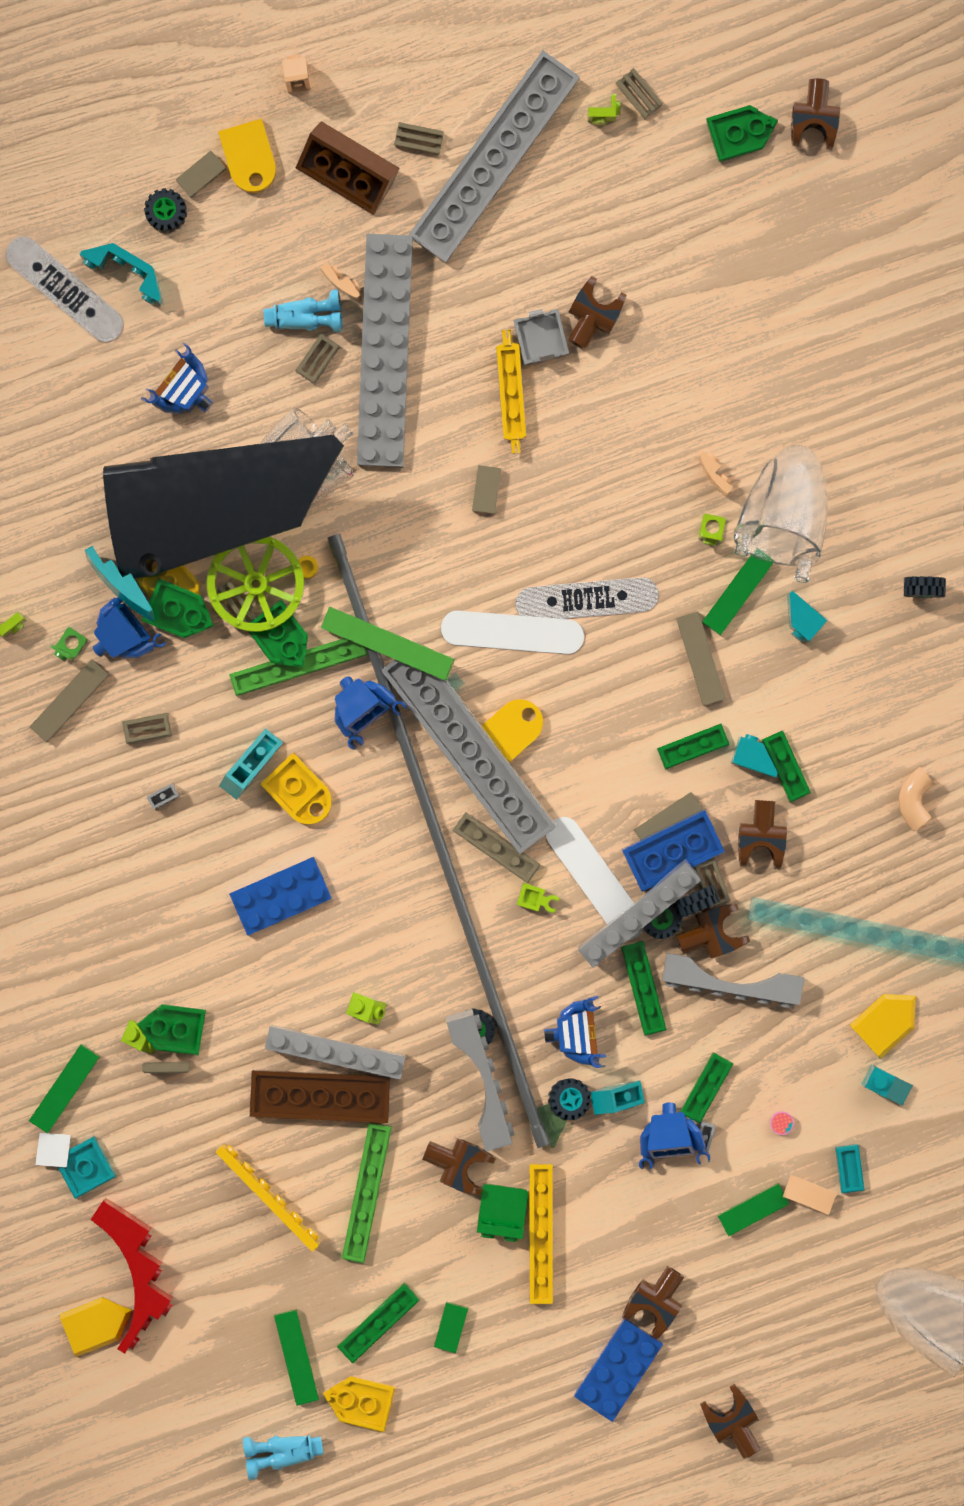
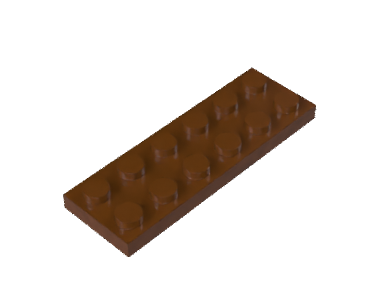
[249,1070,390,1123]

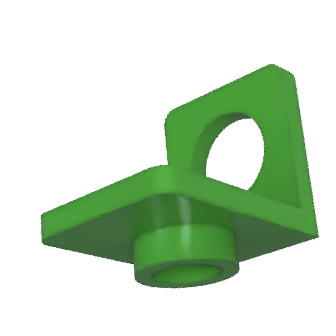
[51,627,87,661]

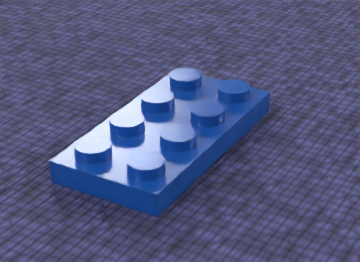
[621,810,725,892]
[229,857,332,936]
[574,1319,663,1422]

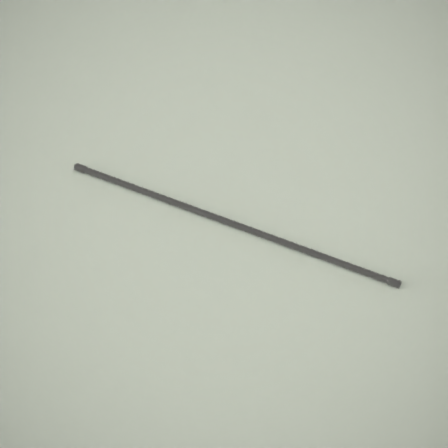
[327,534,550,1148]

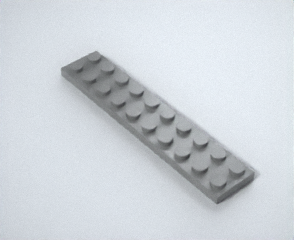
[409,50,580,264]
[357,234,413,467]
[381,642,557,854]

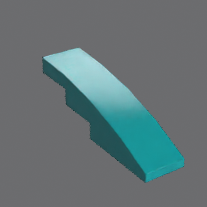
[85,546,155,621]

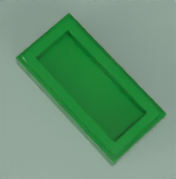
[434,1301,468,1353]

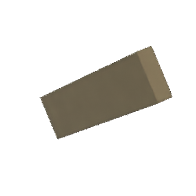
[676,611,725,706]
[30,659,109,743]
[452,812,540,884]

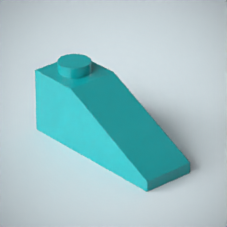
[219,728,283,800]

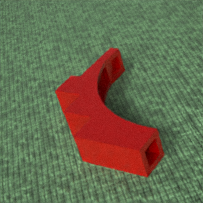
[90,1198,173,1354]

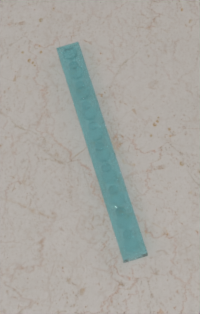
[747,897,964,963]

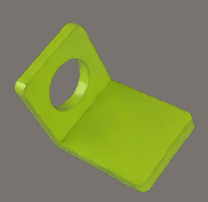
[698,513,726,546]

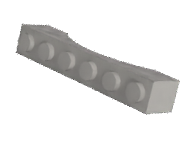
[578,859,701,968]
[661,953,804,1008]
[446,1009,515,1152]
[265,1024,406,1079]

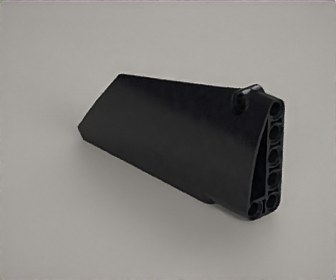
[103,435,344,579]

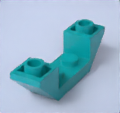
[79,243,163,305]

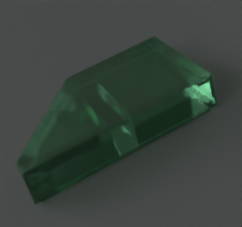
[537,1103,566,1148]

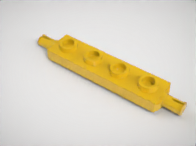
[496,329,526,454]

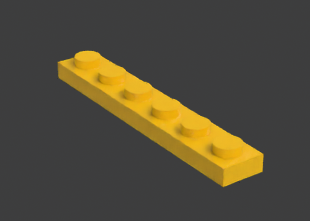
[215,1143,320,1252]
[529,1164,553,1304]

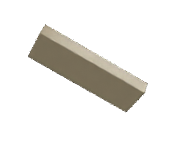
[634,792,703,840]

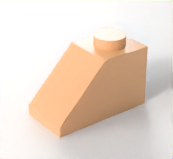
[283,55,311,93]

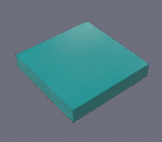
[58,1136,116,1199]

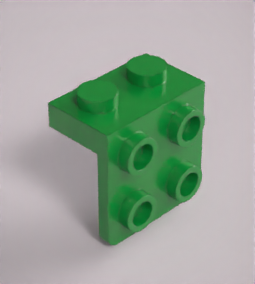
[477,1184,528,1242]

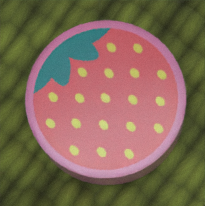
[770,1111,794,1135]

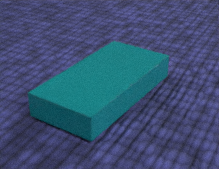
[835,1144,865,1193]

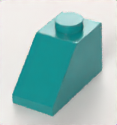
[787,590,828,643]
[731,734,778,778]
[861,1064,913,1106]
[591,1080,645,1115]

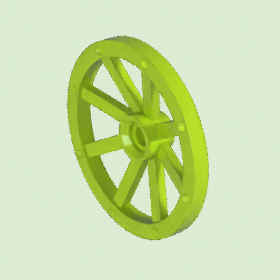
[207,537,304,632]

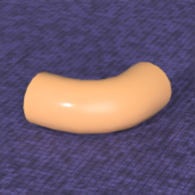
[898,767,934,831]

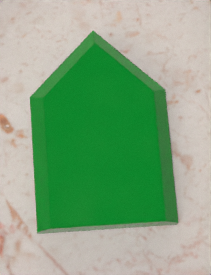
[706,105,778,162]
[141,578,214,638]
[248,599,308,668]
[136,1004,206,1056]

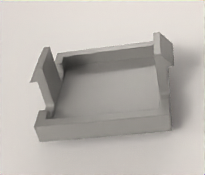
[513,309,569,365]

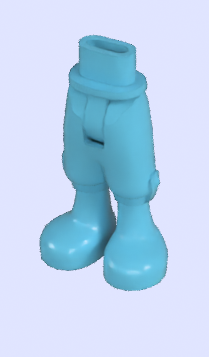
[263,289,343,333]
[242,1435,324,1481]

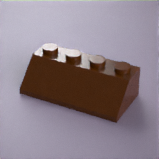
[295,121,400,215]

